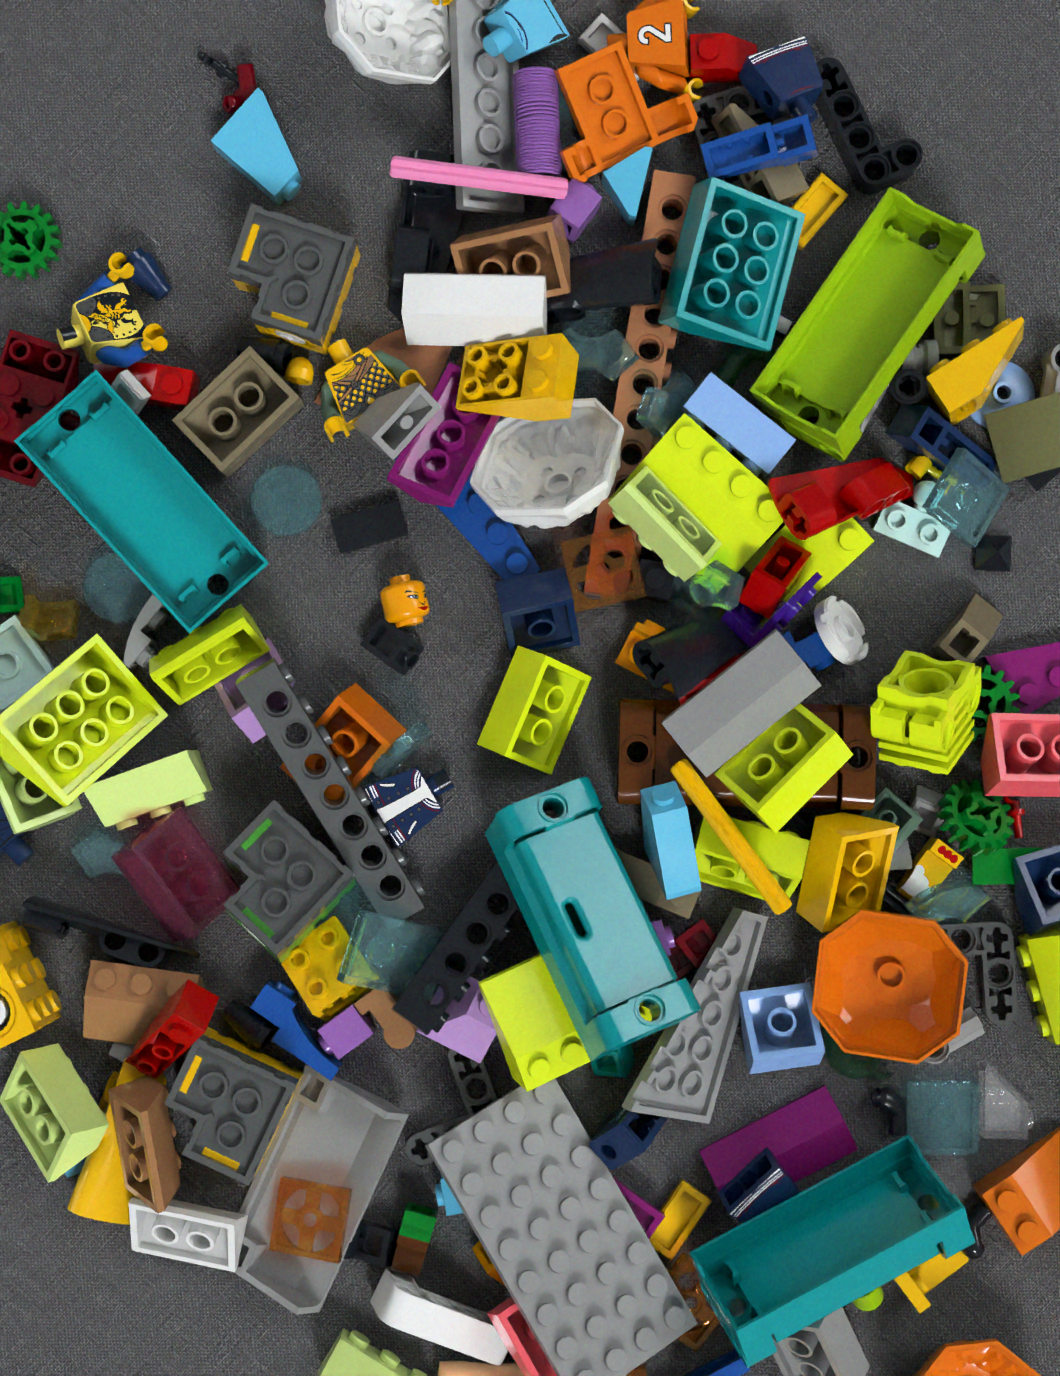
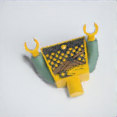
[321,339,426,443]

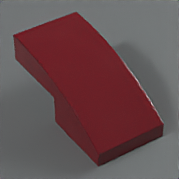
[668,918,717,981]

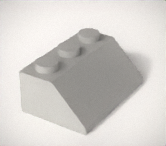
[772,1307,870,1376]

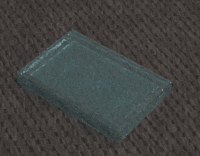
[337,909,447,1001]

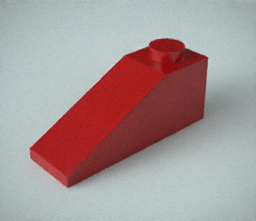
[93,362,200,411]

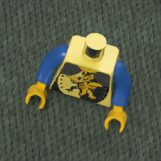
[56,252,168,368]

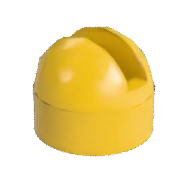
[284,357,314,385]

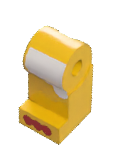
[896,837,964,908]

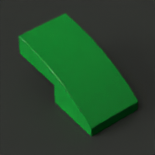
[971,847,1042,885]

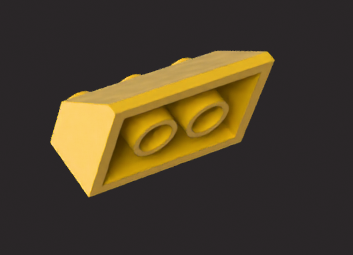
[796,812,899,933]

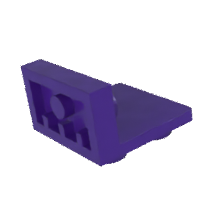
[721,572,822,648]

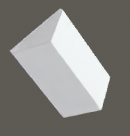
[129,1196,248,1272]

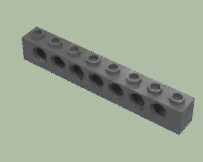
[236,657,426,930]

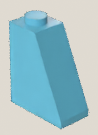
[210,88,302,206]
[640,781,701,900]

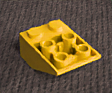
[926,316,1024,426]
[455,333,579,421]

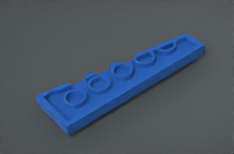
[394,455,541,580]

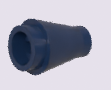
[120,247,173,302]

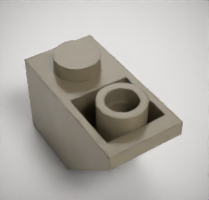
[930,593,1003,663]

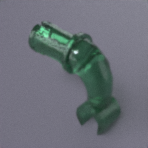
[715,345,776,388]
[822,1026,894,1080]

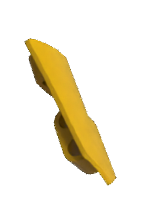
[67,1058,167,1225]

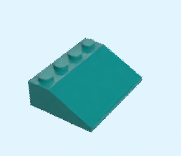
[658,176,805,352]

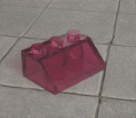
[111,807,240,942]

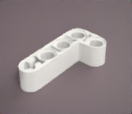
[370,1266,508,1365]

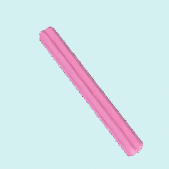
[390,156,568,199]

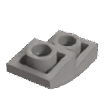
[123,594,168,669]

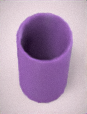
[512,66,562,177]

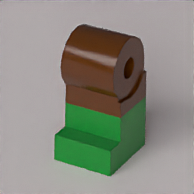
[391,1201,438,1277]

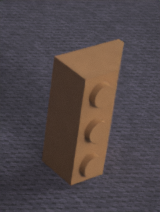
[450,213,571,298]
[83,960,204,1053]
[108,1075,181,1214]

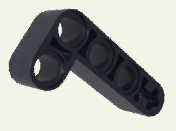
[815,57,923,195]

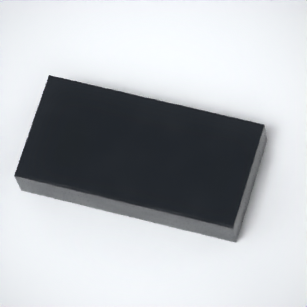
[330,500,409,555]

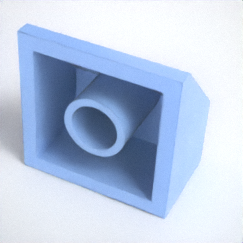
[739,982,825,1074]

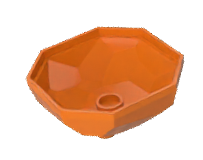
[811,909,969,1064]

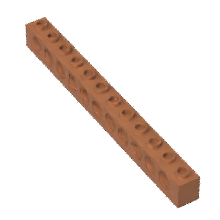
[583,170,696,601]

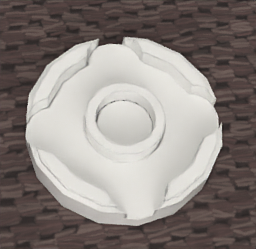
[814,596,869,666]

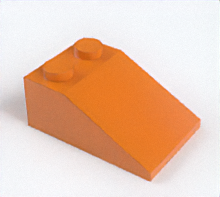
[280,683,408,800]
[972,1127,1060,1256]

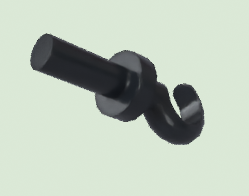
[197,51,239,85]

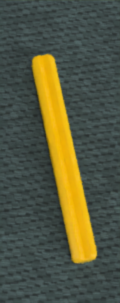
[670,758,792,915]

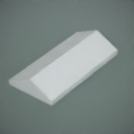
[401,273,547,346]

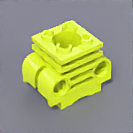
[870,650,981,775]

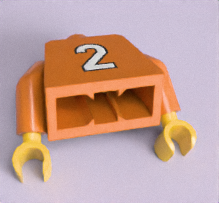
[607,0,703,103]

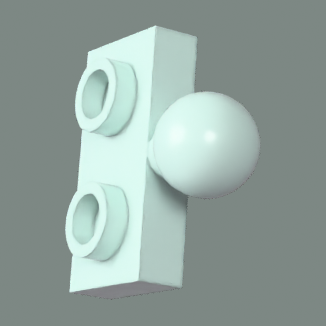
[872,480,953,558]

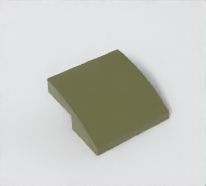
[934,282,1006,357]
[984,392,1060,484]

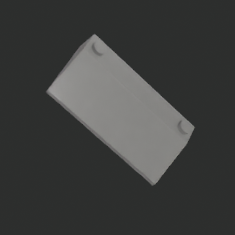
[234,1064,409,1315]

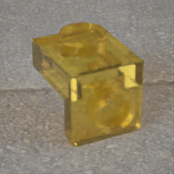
[20,594,80,641]

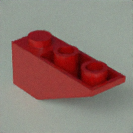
[125,979,219,1078]

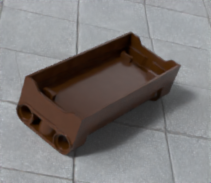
[617,699,876,810]

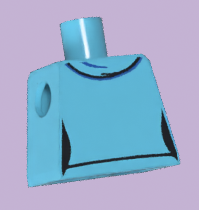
[483,0,570,63]

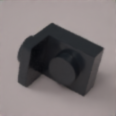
[360,616,424,676]

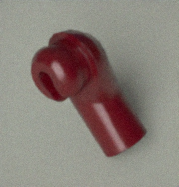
[222,64,257,115]

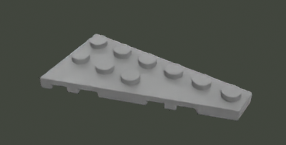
[621,907,768,1124]

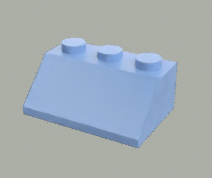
[682,372,796,477]

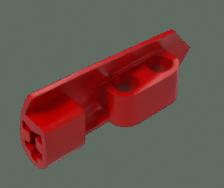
[768,457,913,540]

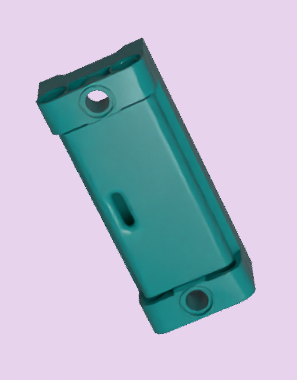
[14,370,269,634]
[485,776,701,1062]
[689,1134,975,1368]

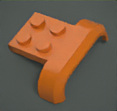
[554,41,698,183]

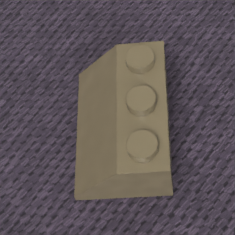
[172,346,304,478]

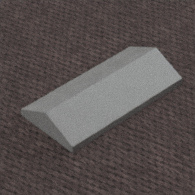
[661,629,822,778]

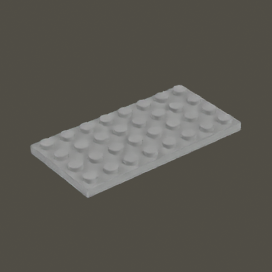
[425,1079,698,1376]

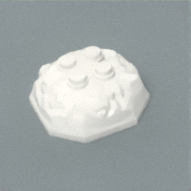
[324,0,451,85]
[470,398,624,529]

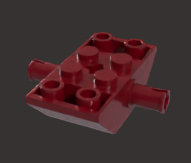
[0,329,81,488]

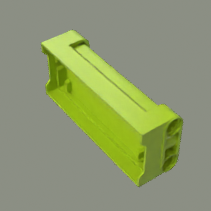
[749,187,986,462]

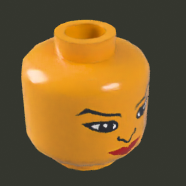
[380,574,430,628]

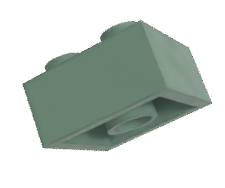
[860,787,924,852]

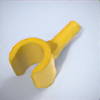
[905,456,956,486]

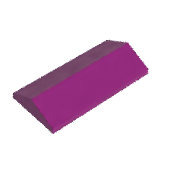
[387,362,501,508]
[698,1085,858,1191]

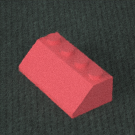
[980,713,1060,797]

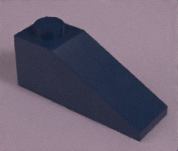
[885,404,997,492]

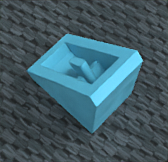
[601,146,653,226]

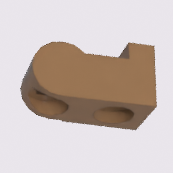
[353,979,416,1049]

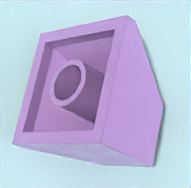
[214,638,295,744]
[416,967,496,1063]

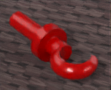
[1003,796,1025,839]

